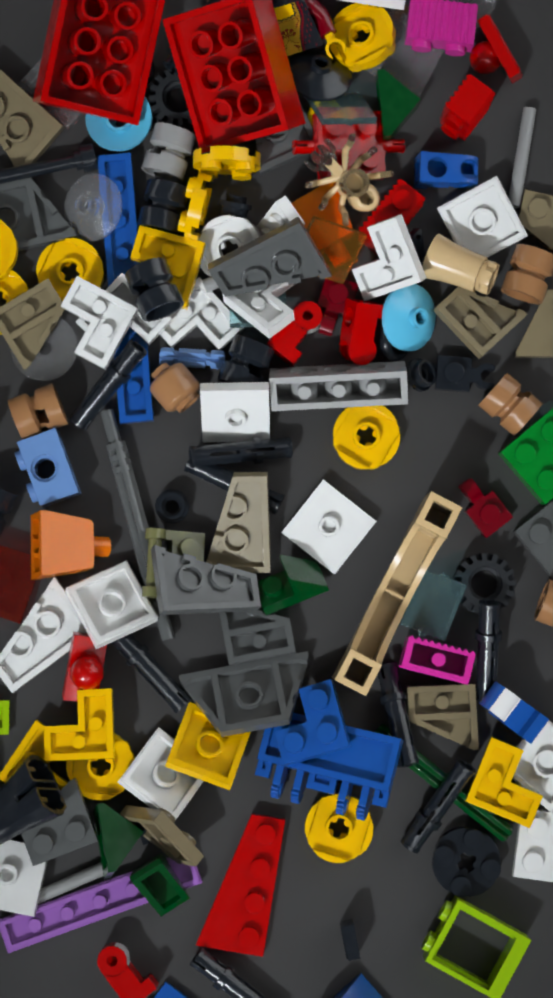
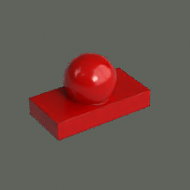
[469,14,523,84]
[62,632,107,702]

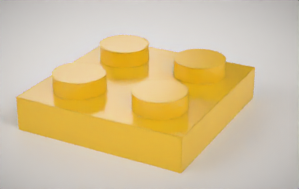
[165,702,251,790]

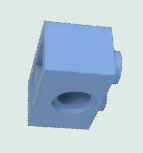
[15,428,82,508]

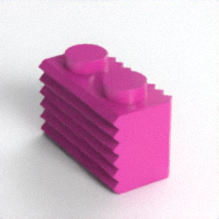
[404,0,478,56]
[399,635,476,685]

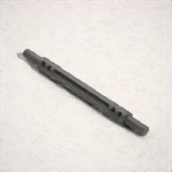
[100,409,175,641]

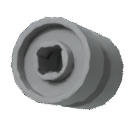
[141,122,196,183]

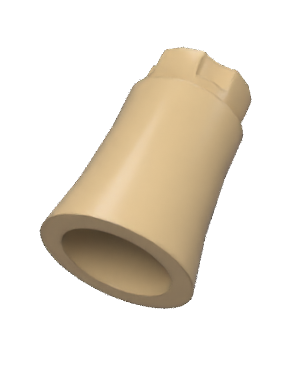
[422,233,500,295]

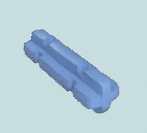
[159,347,225,369]

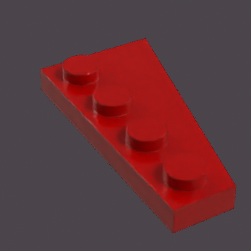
[195,813,285,957]

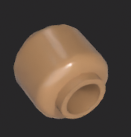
[150,362,200,413]

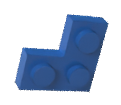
[275,679,351,766]

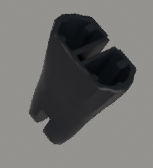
[0,755,67,845]

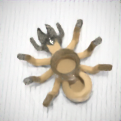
[304,133,394,226]

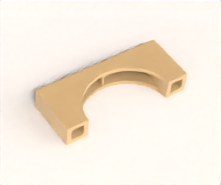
[332,491,462,696]

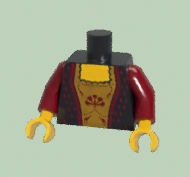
[272,0,346,59]

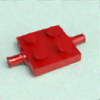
[292,111,405,180]

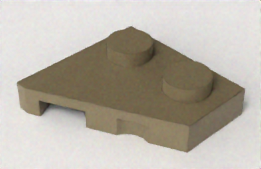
[406,683,479,750]

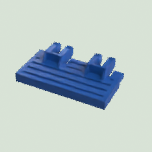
[255,713,404,821]

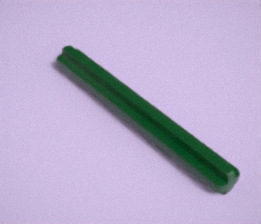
[374,724,514,841]

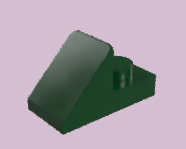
[258,555,329,615]

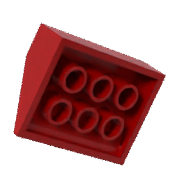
[33,0,165,126]
[162,0,306,154]

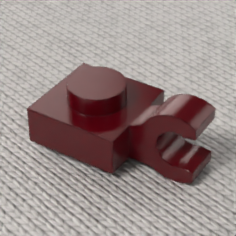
[317,275,358,337]
[458,478,513,538]

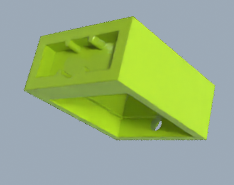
[421,895,532,998]

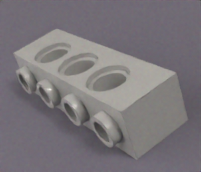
[269,361,408,411]

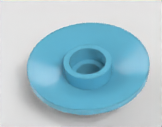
[85,97,152,152]
[382,284,436,351]

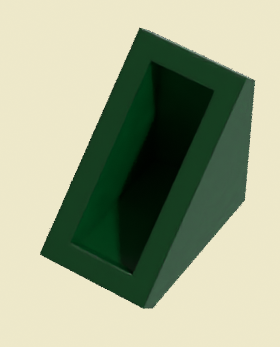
[375,69,421,140]
[93,803,143,879]
[130,852,190,917]

